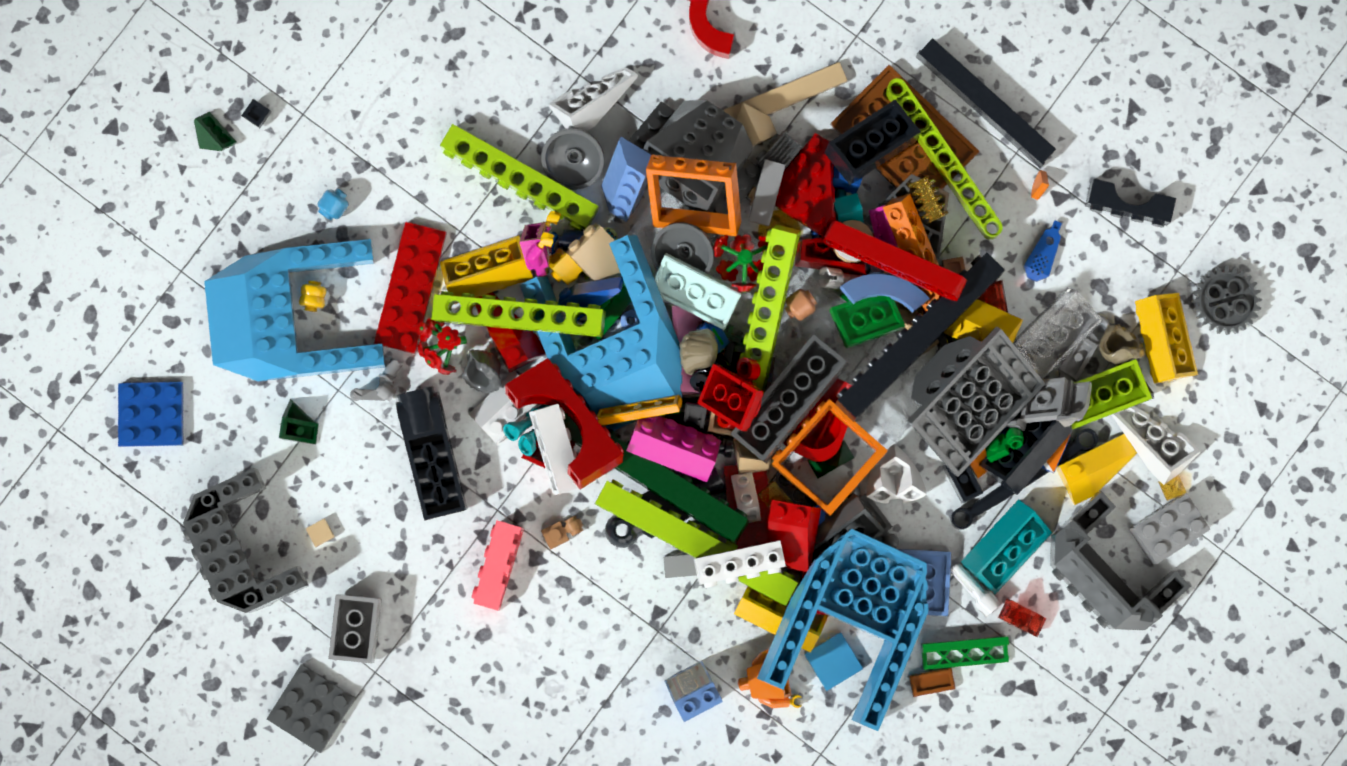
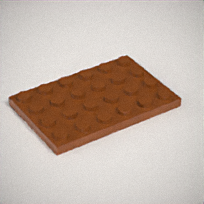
[830,65,980,190]

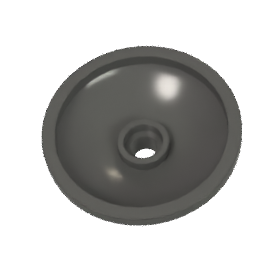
[541,128,604,190]
[651,222,714,274]

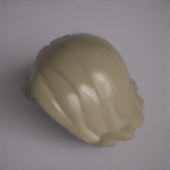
[1099,324,1145,366]
[679,329,718,375]

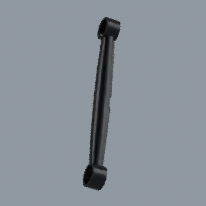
[950,428,1098,530]

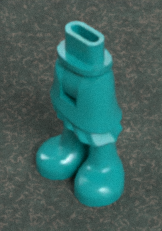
[503,404,550,456]

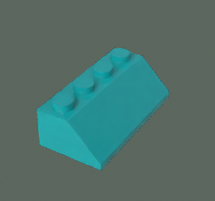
[961,499,1052,595]

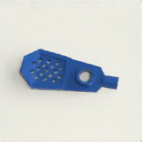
[1023,220,1062,282]

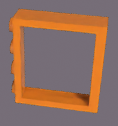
[646,155,742,236]
[772,399,888,516]

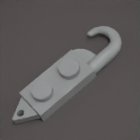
[1057,315,1110,382]

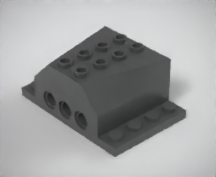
[628,100,762,214]
[907,326,1045,477]

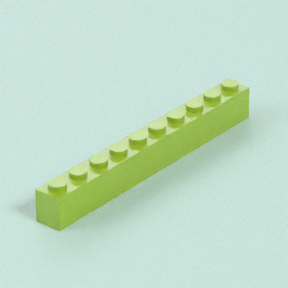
[594,479,798,606]

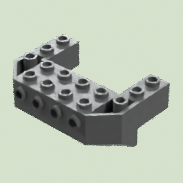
[183,468,309,613]
[1050,491,1191,630]

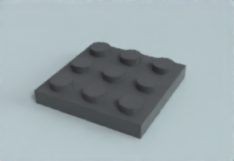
[267,664,356,753]

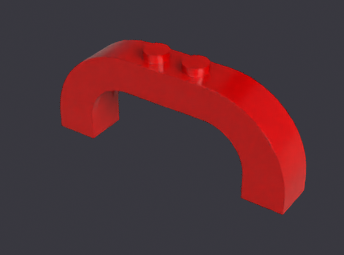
[687,0,734,59]

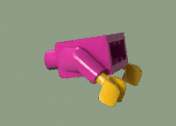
[520,211,561,277]

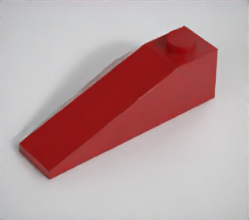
[475,292,546,373]

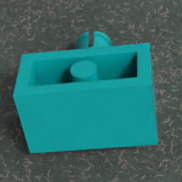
[834,189,864,223]

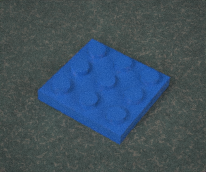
[118,382,183,447]

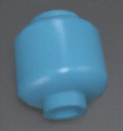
[317,188,349,221]

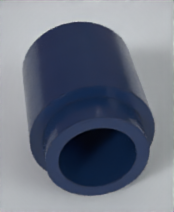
[559,229,584,251]

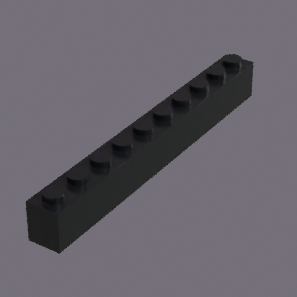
[835,252,1005,422]

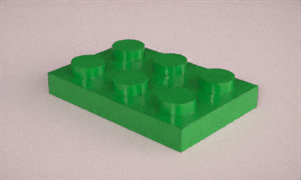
[829,296,905,349]

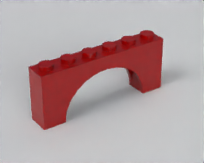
[505,358,624,490]

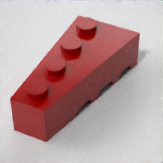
[795,233,875,276]

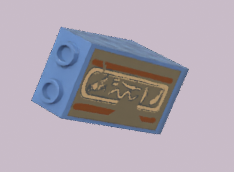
[664,661,723,722]

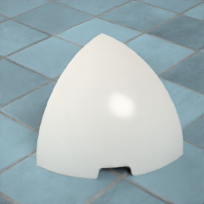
[866,444,927,503]

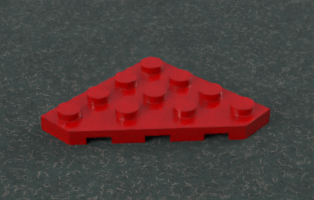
[774,133,836,237]

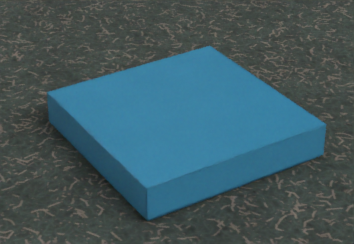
[804,632,863,691]

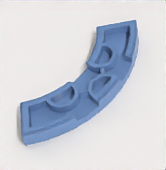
[840,274,930,313]

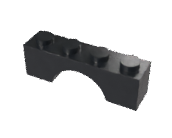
[1085,179,1176,228]

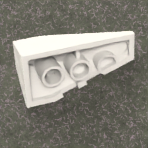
[1112,406,1200,485]

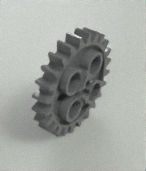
[1191,266,1262,335]

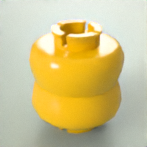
[299,281,327,312]

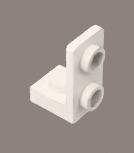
[731,472,761,523]

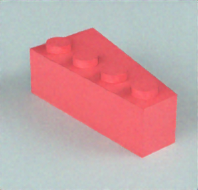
[471,520,524,611]

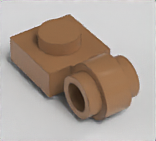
[541,516,584,550]

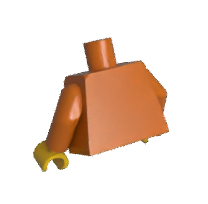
[738,649,802,708]

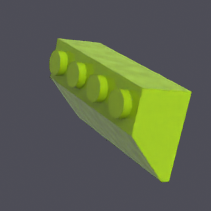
[1070,359,1152,429]

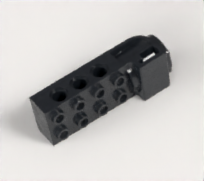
[396,386,468,521]

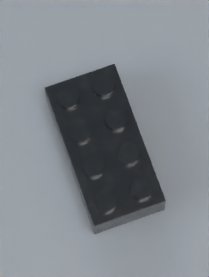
[824,100,921,185]

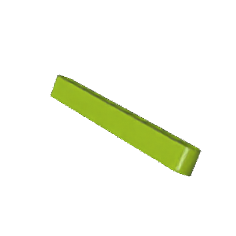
[886,78,1003,240]

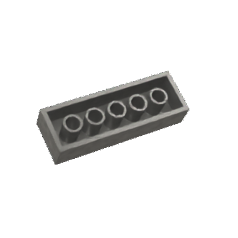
[731,334,849,464]

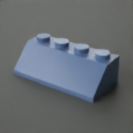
[601,137,651,222]

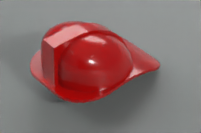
[784,378,852,462]

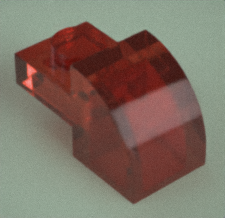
[998,598,1047,637]

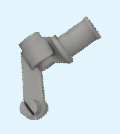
[350,358,403,402]

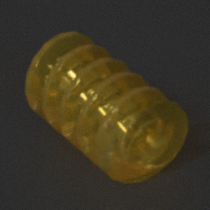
[908,176,949,224]

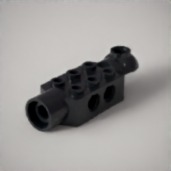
[605,466,727,548]

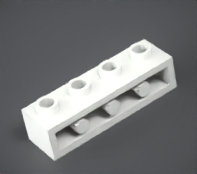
[529,404,578,495]
[694,541,786,588]

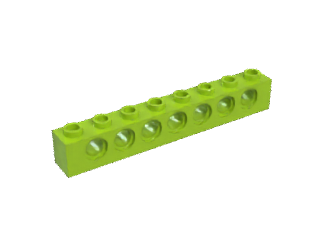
[440,124,599,230]
[739,224,801,394]
[431,291,606,337]

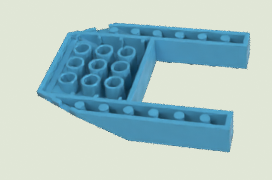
[519,235,683,431]
[204,239,385,382]
[757,529,929,731]

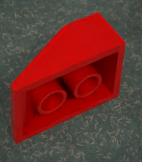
[768,500,821,572]

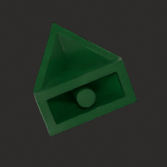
[279,399,319,445]

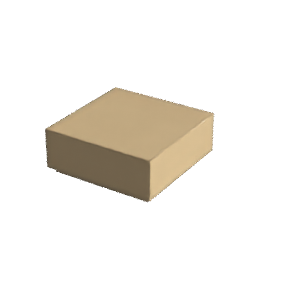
[306,518,335,548]

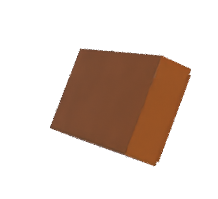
[909,668,956,697]

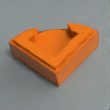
[1031,170,1049,200]

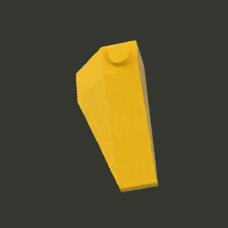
[1056,434,1137,505]

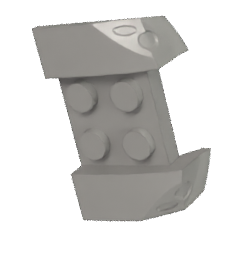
[1006,377,1092,431]

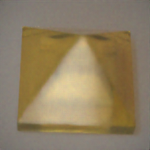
[1158,475,1187,501]

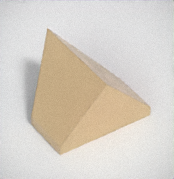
[736,103,777,146]
[733,438,771,474]

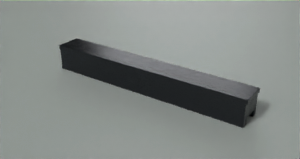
[916,38,1056,169]

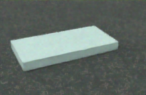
[654,253,743,330]

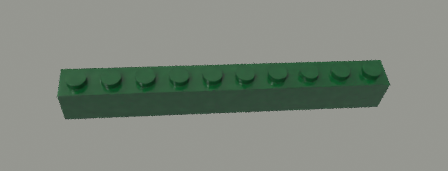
[563,412,749,544]

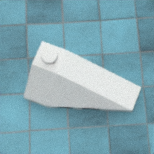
[549,67,638,132]

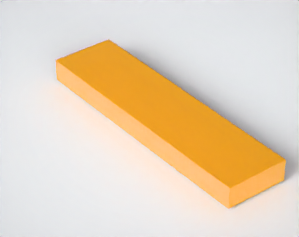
[597,395,683,426]

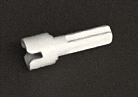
[818,267,863,289]
[950,563,1002,618]

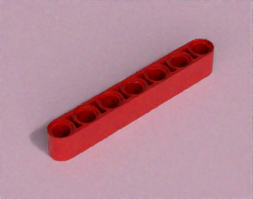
[822,220,967,301]

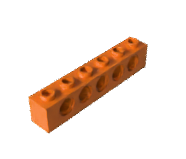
[883,194,942,313]

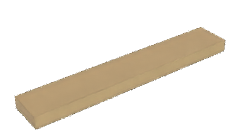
[724,62,848,119]

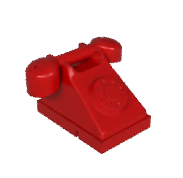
[697,357,763,431]

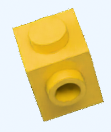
[548,248,583,285]

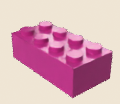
[626,416,721,482]

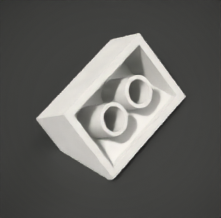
[469,371,540,445]

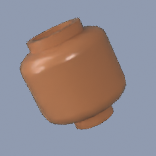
[784,289,818,321]

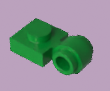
[985,427,1024,462]

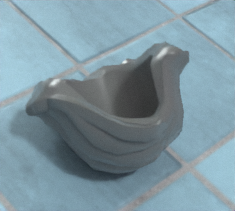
[461,349,502,393]

